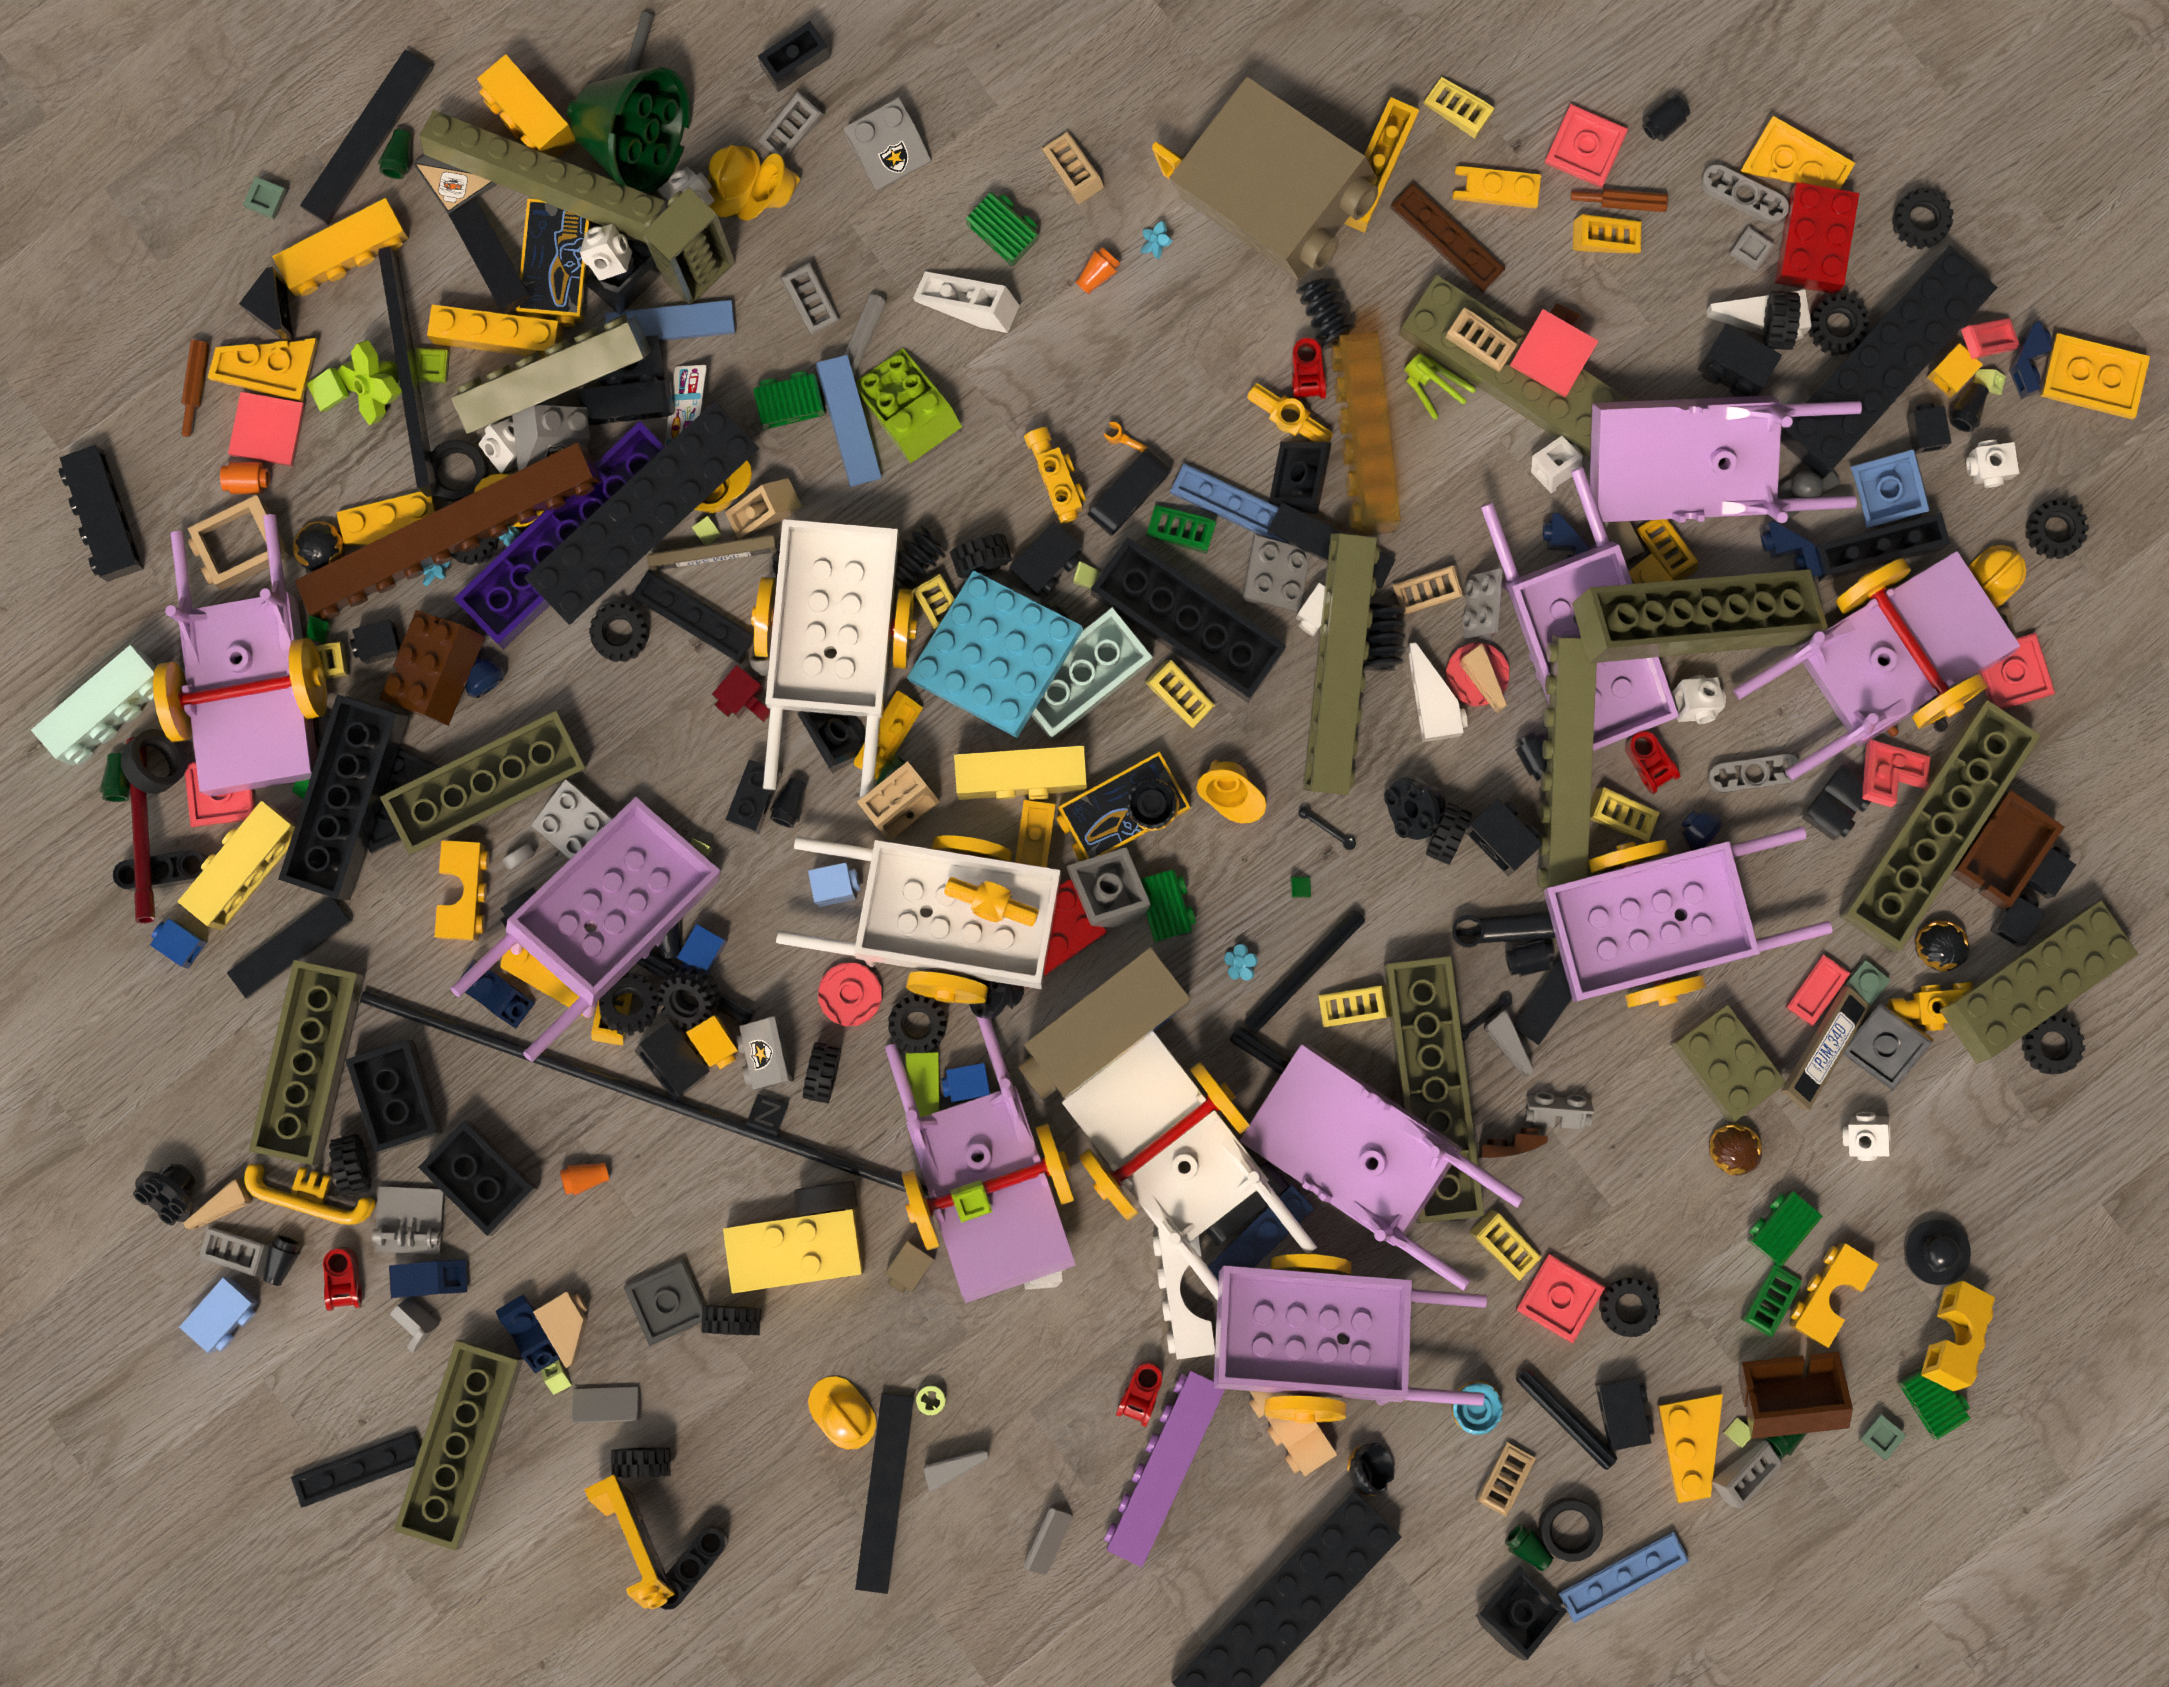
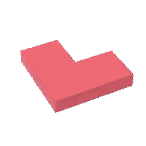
[1862,739,1930,807]

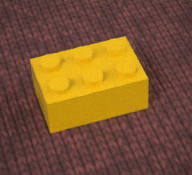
[477,54,576,158]

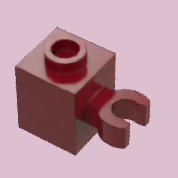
[712,665,770,722]

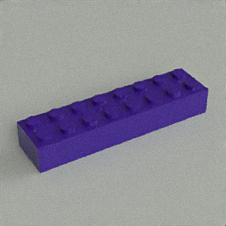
[453,421,665,650]

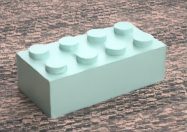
[1031,608,1153,742]
[31,645,156,766]

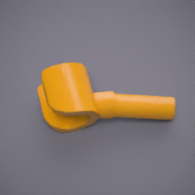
[1103,422,1147,452]

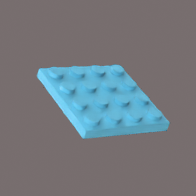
[907,570,1083,738]

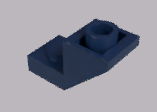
[2009,321,2052,399]
[1542,513,1589,559]
[1760,521,1823,580]
[460,959,535,1029]
[389,1260,468,1298]
[496,1294,560,1374]

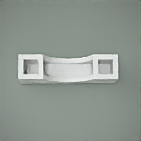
[1152,1229,1215,1360]

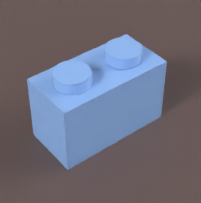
[808,863,861,907]
[179,1277,259,1353]

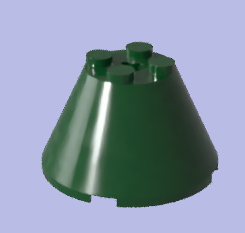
[567,66,690,194]

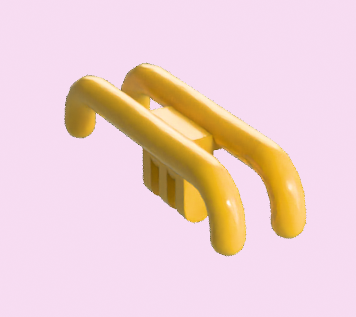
[244,1164,376,1225]

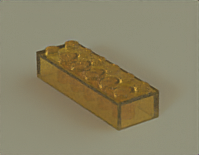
[1330,331,1401,536]

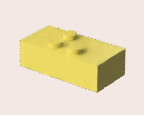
[954,746,1087,800]
[177,801,296,931]
[723,1209,864,1293]

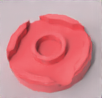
[1445,643,1509,707]
[818,963,882,1027]

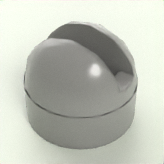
[749,652,770,676]

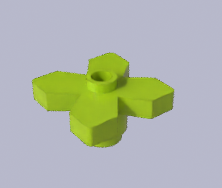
[338,340,402,425]

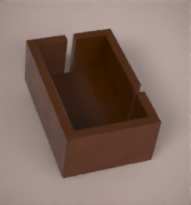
[380,610,485,726]
[1951,790,2065,909]
[1739,1352,1853,1439]

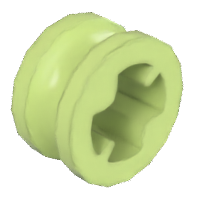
[916,1385,946,1415]

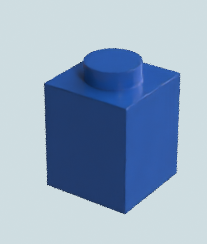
[150,918,207,969]
[677,924,727,975]
[941,1063,990,1103]

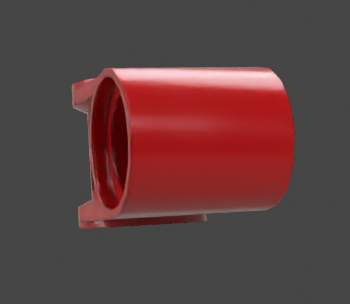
[1291,338,1326,401]
[1625,731,1681,795]
[323,1247,362,1311]
[1116,1361,1163,1427]

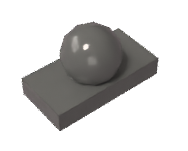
[1778,467,1841,521]

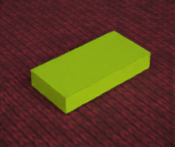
[906,1053,940,1117]

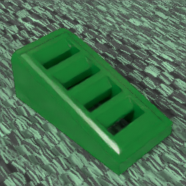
[1146,505,1217,554]
[1741,1264,1803,1338]

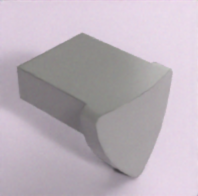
[390,1297,440,1354]

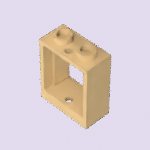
[187,495,291,590]
[857,761,940,842]

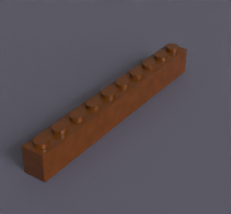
[295,442,602,620]

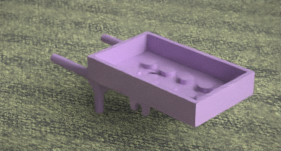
[1590,395,1862,523]
[1481,467,1679,751]
[450,797,721,1062]
[1240,1044,1525,1291]

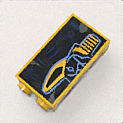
[516,199,594,327]
[1055,752,1191,861]
[584,1474,675,1609]

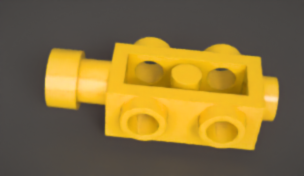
[1023,427,1086,524]
[1888,982,1972,1031]

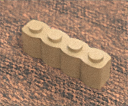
[1241,1390,1337,1477]

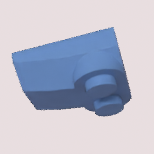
[1851,449,1930,529]

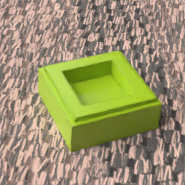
[415,348,449,383]
[307,368,349,412]
[950,1180,992,1223]

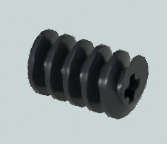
[1296,278,1356,349]
[894,525,946,592]
[1363,603,1406,672]

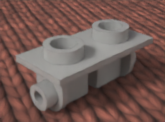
[1525,1092,1594,1130]

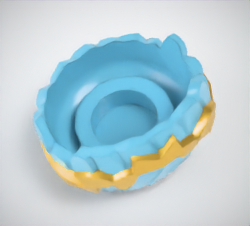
[1451,1381,1503,1435]

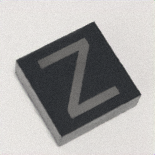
[746,1094,788,1137]

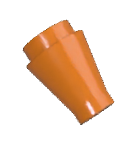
[1075,247,1121,295]
[559,1162,609,1196]

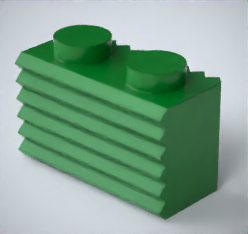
[966,191,1039,267]
[753,371,826,430]
[1140,870,1196,944]
[1747,1191,1823,1266]
[1897,1366,1971,1440]

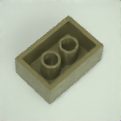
[1670,1005,1786,1122]

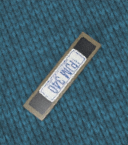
[647,535,777,572]
[1781,987,1871,1110]

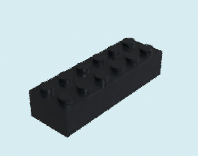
[1091,537,1286,703]
[278,694,409,900]

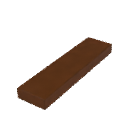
[1391,183,1506,293]

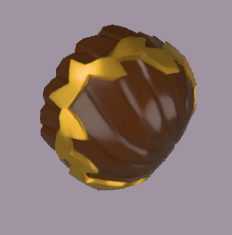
[1709,1123,1762,1176]

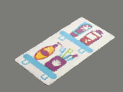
[665,365,707,446]

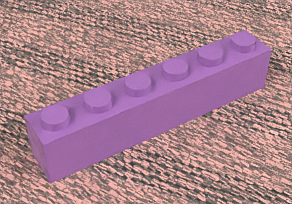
[1104,1370,1225,1567]

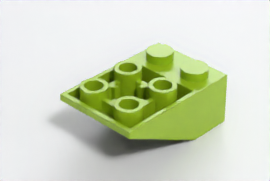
[855,348,962,464]

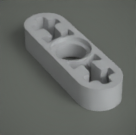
[1701,165,1789,225]
[1707,754,1799,794]

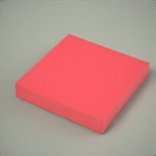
[1544,104,1628,188]
[1510,309,1598,398]
[228,392,305,467]
[1981,633,2055,710]
[185,762,255,828]
[1516,1254,1605,1343]

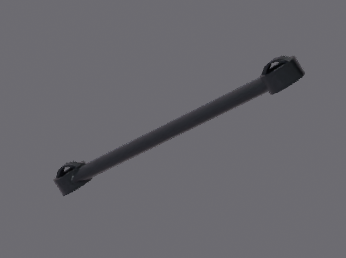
[1452,910,1684,948]

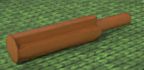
[1570,189,1668,212]
[181,340,210,437]

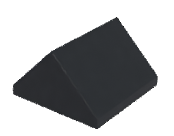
[585,239,661,315]
[239,267,294,342]
[1269,442,1332,514]
[797,711,866,774]

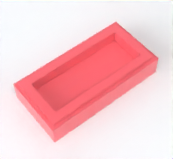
[1961,318,2020,359]
[1785,955,1851,1026]

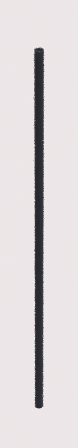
[360,990,930,1200]

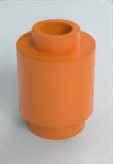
[220,462,270,494]

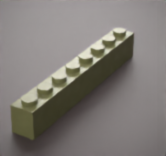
[419,110,666,243]
[1303,533,1380,795]
[1537,635,1597,893]

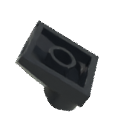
[1475,1565,1567,1661]

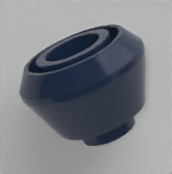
[465,657,504,699]
[1681,809,1723,850]

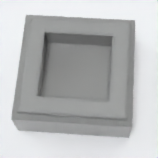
[1729,227,1775,272]

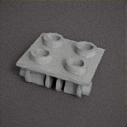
[1243,535,1310,612]
[1462,569,1503,640]
[531,778,613,859]
[372,1187,444,1254]

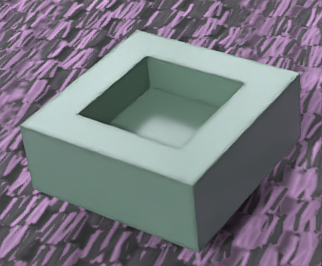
[243,176,287,220]
[1844,960,1891,1005]
[1858,1414,1907,1461]

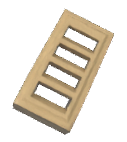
[1041,131,1104,204]
[1445,307,1517,372]
[1393,565,1465,616]
[1459,644,1507,713]
[183,1179,252,1230]
[1476,1442,1536,1517]

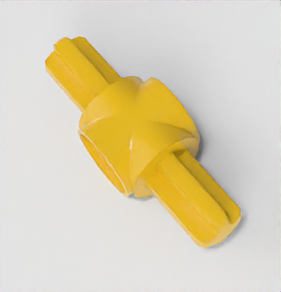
[1247,383,1333,442]
[944,877,1039,927]

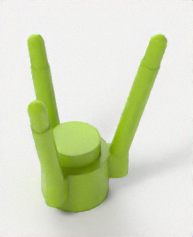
[1404,353,1476,420]

